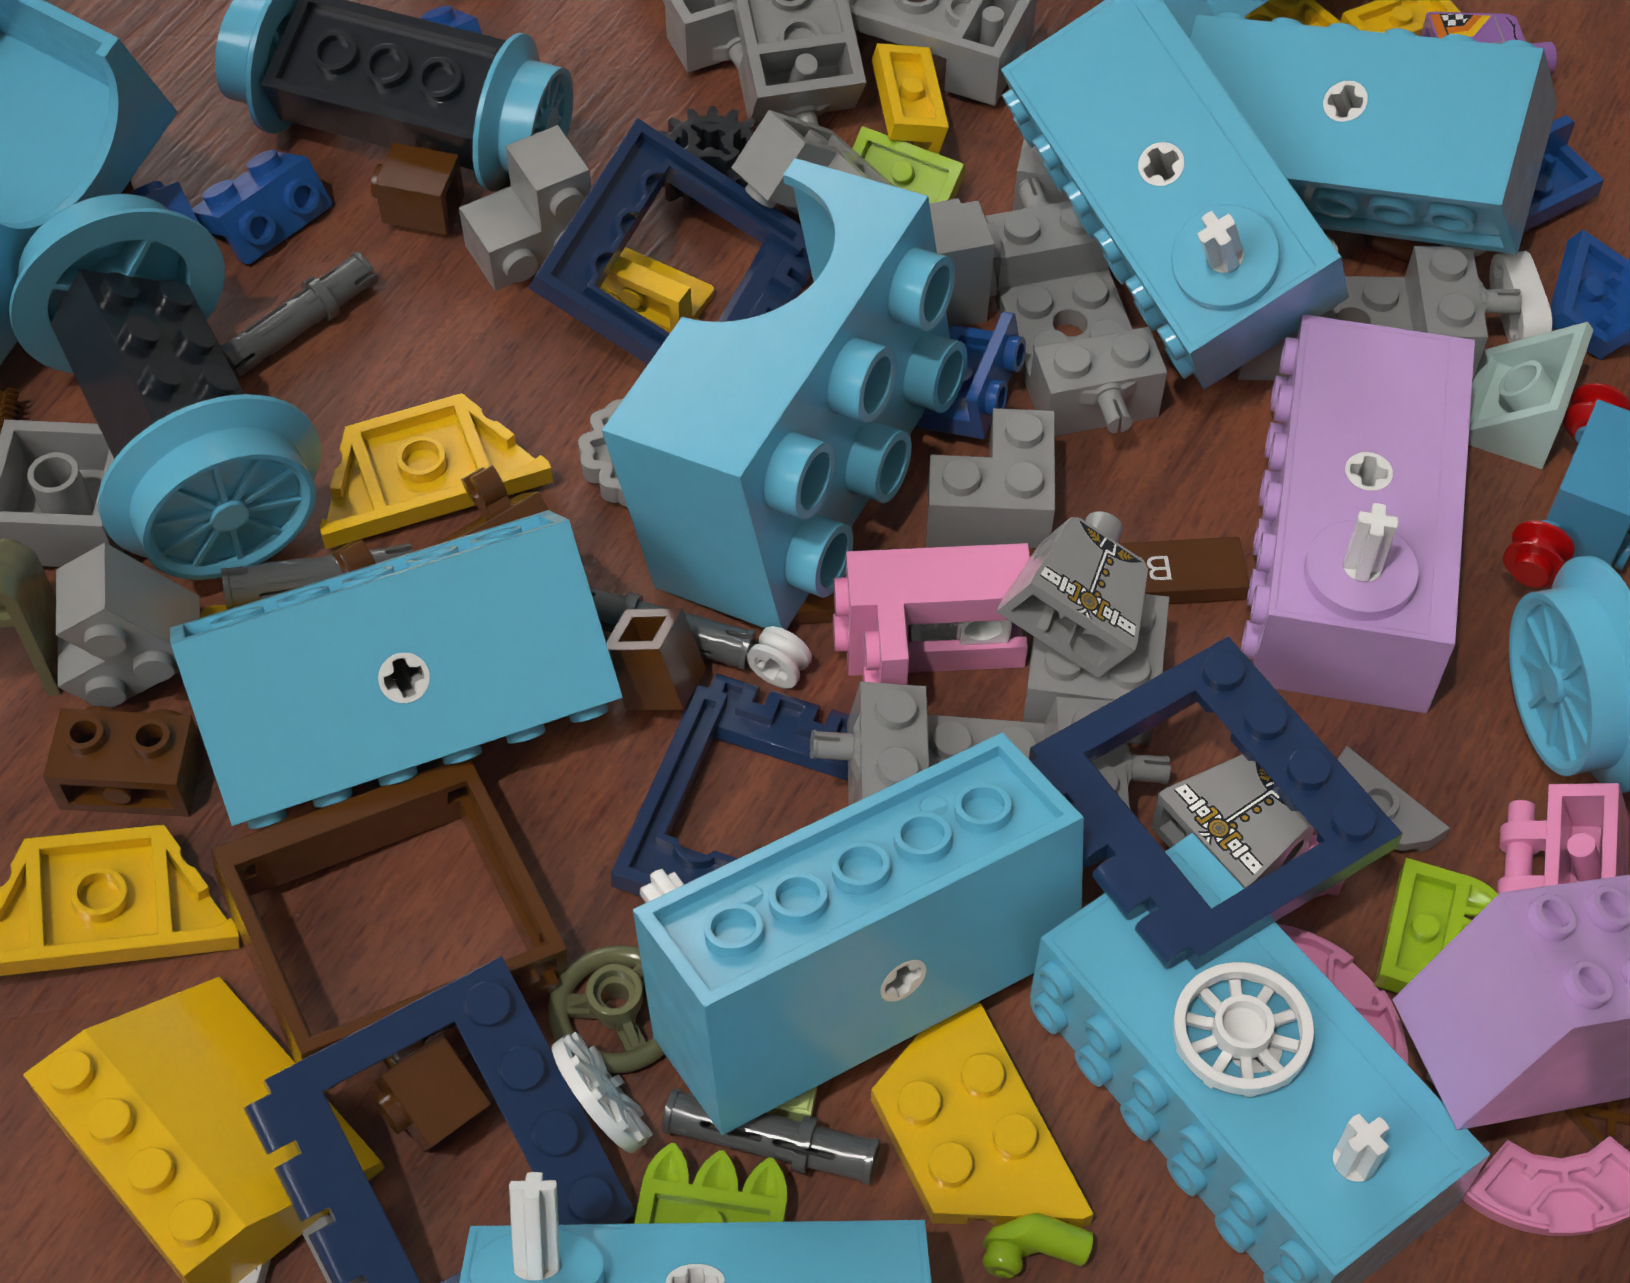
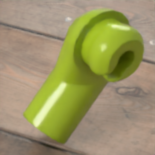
[982,1213,1093,1279]

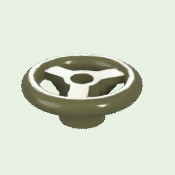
[548,945,664,1074]

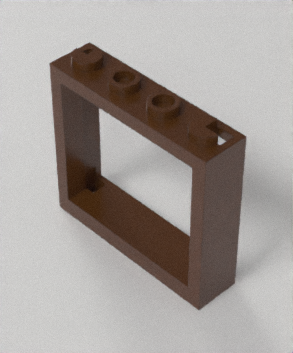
[211,759,567,1063]

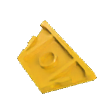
[320,393,553,549]
[0,825,239,976]
[871,1001,1094,1228]

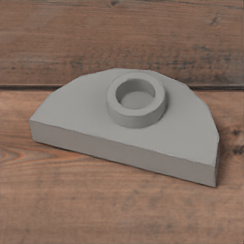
[1338,746,1450,853]

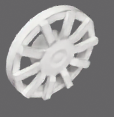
[1173,962,1314,1097]
[552,1032,653,1153]

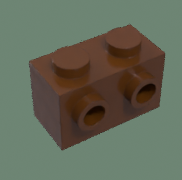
[43,706,204,817]

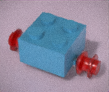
[1503,383,1630,588]

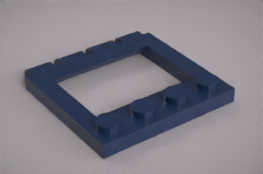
[528,118,812,365]
[1029,636,1403,970]
[611,673,849,896]
[243,956,636,1283]

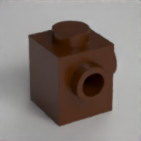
[371,143,464,235]
[606,608,706,711]
[374,1033,491,1151]

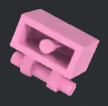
[1497,783,1630,894]

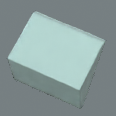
[1468,322,1593,469]

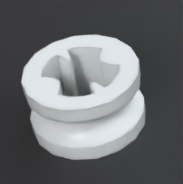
[747,626,812,688]

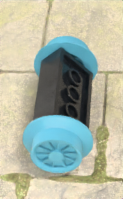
[215,0,574,192]

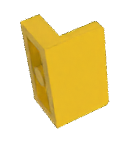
[872,43,949,154]
[600,247,714,333]

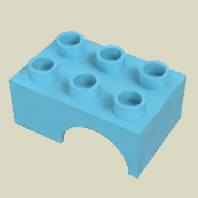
[0,0,178,365]
[602,158,967,630]

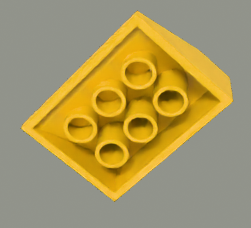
[23,976,384,1283]

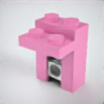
[833,543,1030,685]

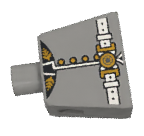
[996,511,1148,678]
[1151,754,1314,889]

